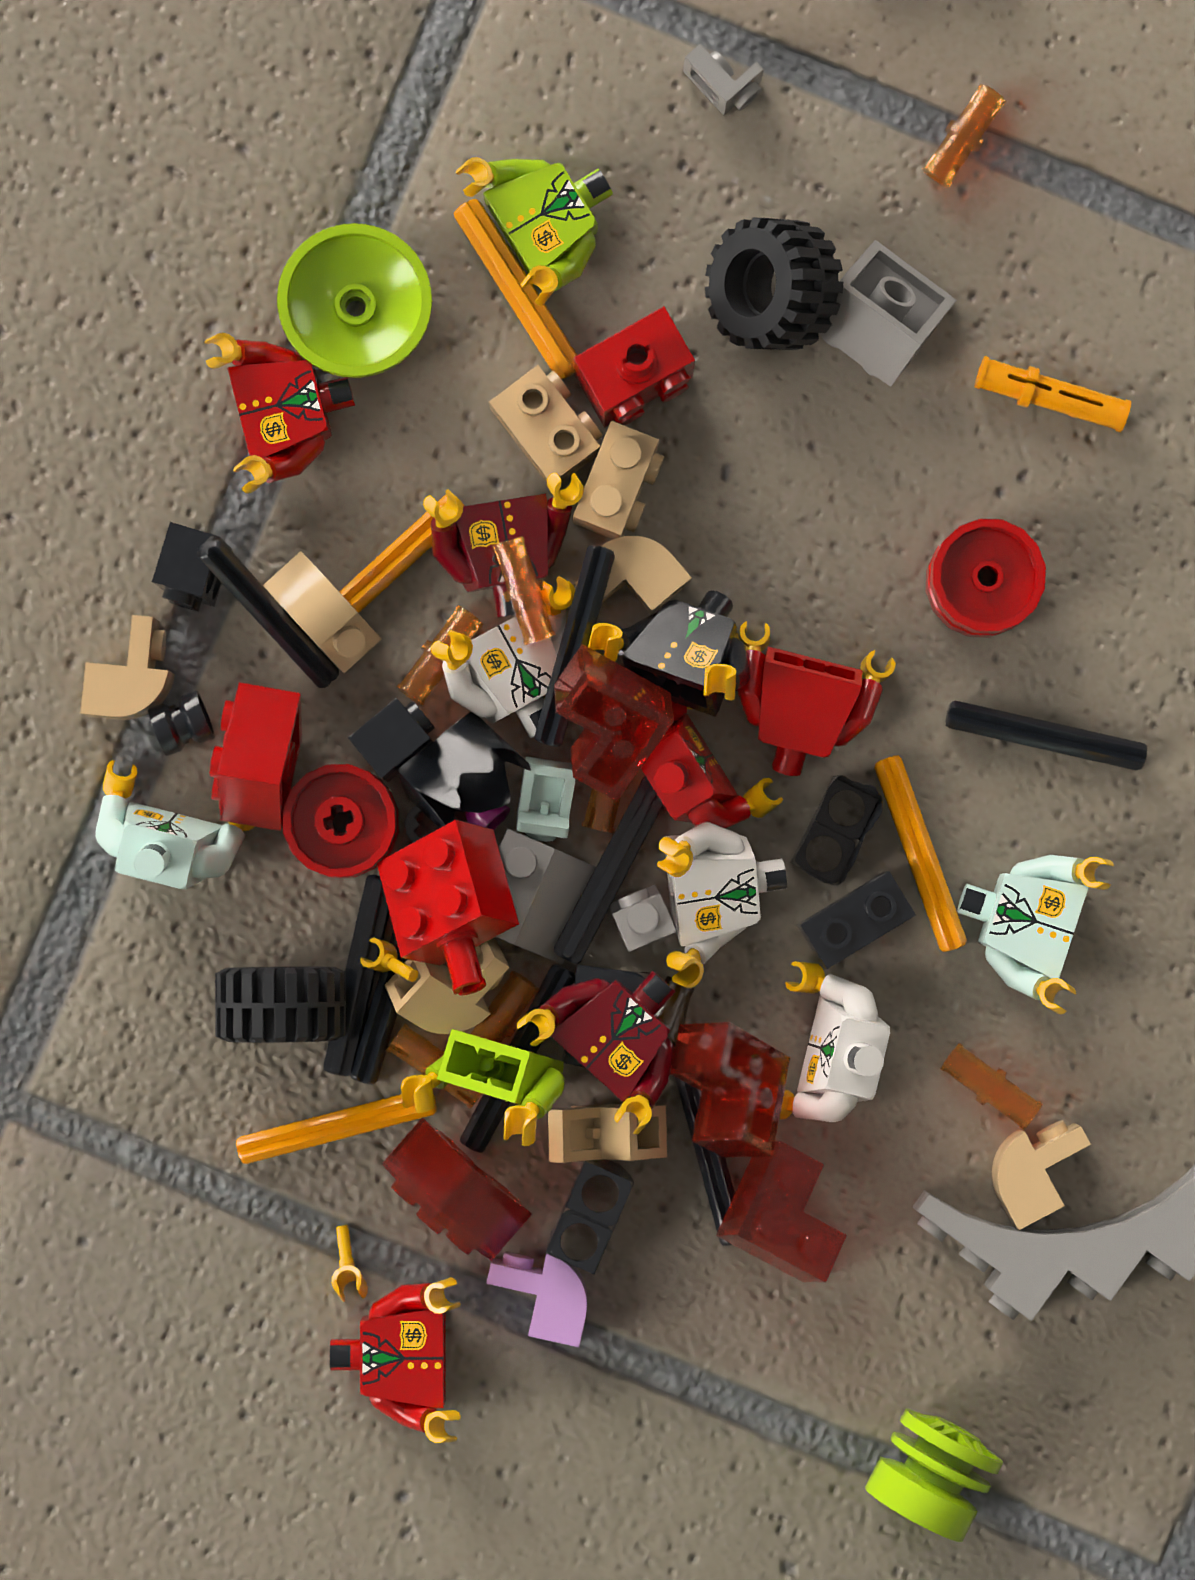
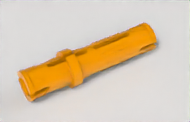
[974,356,1131,433]

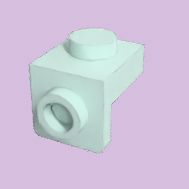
[517,757,577,842]

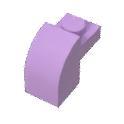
[486,1252,587,1347]

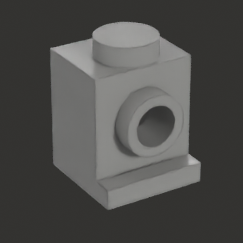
[610,885,677,952]

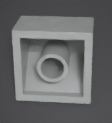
[819,240,957,387]
[496,828,596,964]

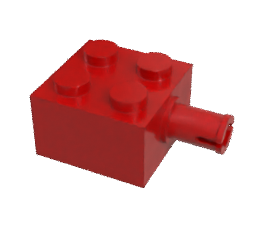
[573,306,695,428]
[377,820,519,996]

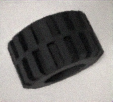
[705,217,844,350]
[215,966,346,1043]

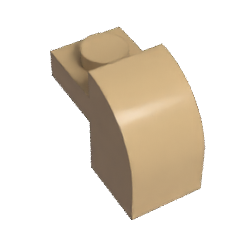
[574,536,692,615]
[263,551,381,673]
[80,615,175,720]
[385,938,510,1034]
[548,1104,667,1163]
[992,1120,1091,1230]

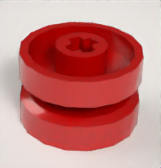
[925,518,1046,638]
[282,764,400,878]

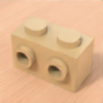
[489,365,602,483]
[573,421,664,539]

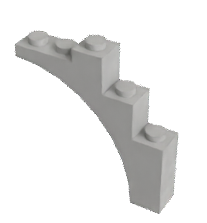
[912,1164,1195,1321]

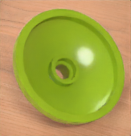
[277,223,432,378]

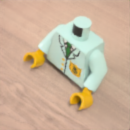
[96,760,255,889]
[957,855,1114,1014]

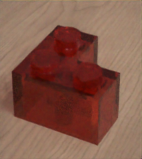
[554,644,674,801]
[670,1022,791,1157]
[382,1117,532,1261]
[716,1141,847,1283]

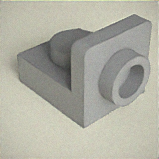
[683,44,764,116]

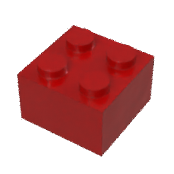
[209,682,302,831]

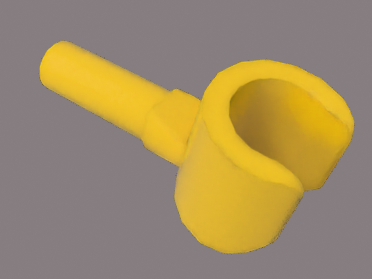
[360,937,419,982]
[331,1225,368,1302]

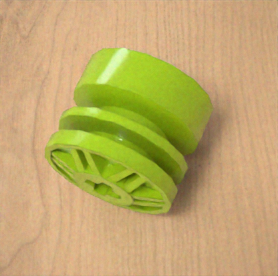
[865,1409,1004,1542]

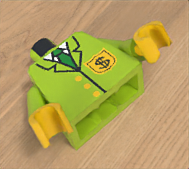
[456,157,613,306]
[401,1029,565,1146]

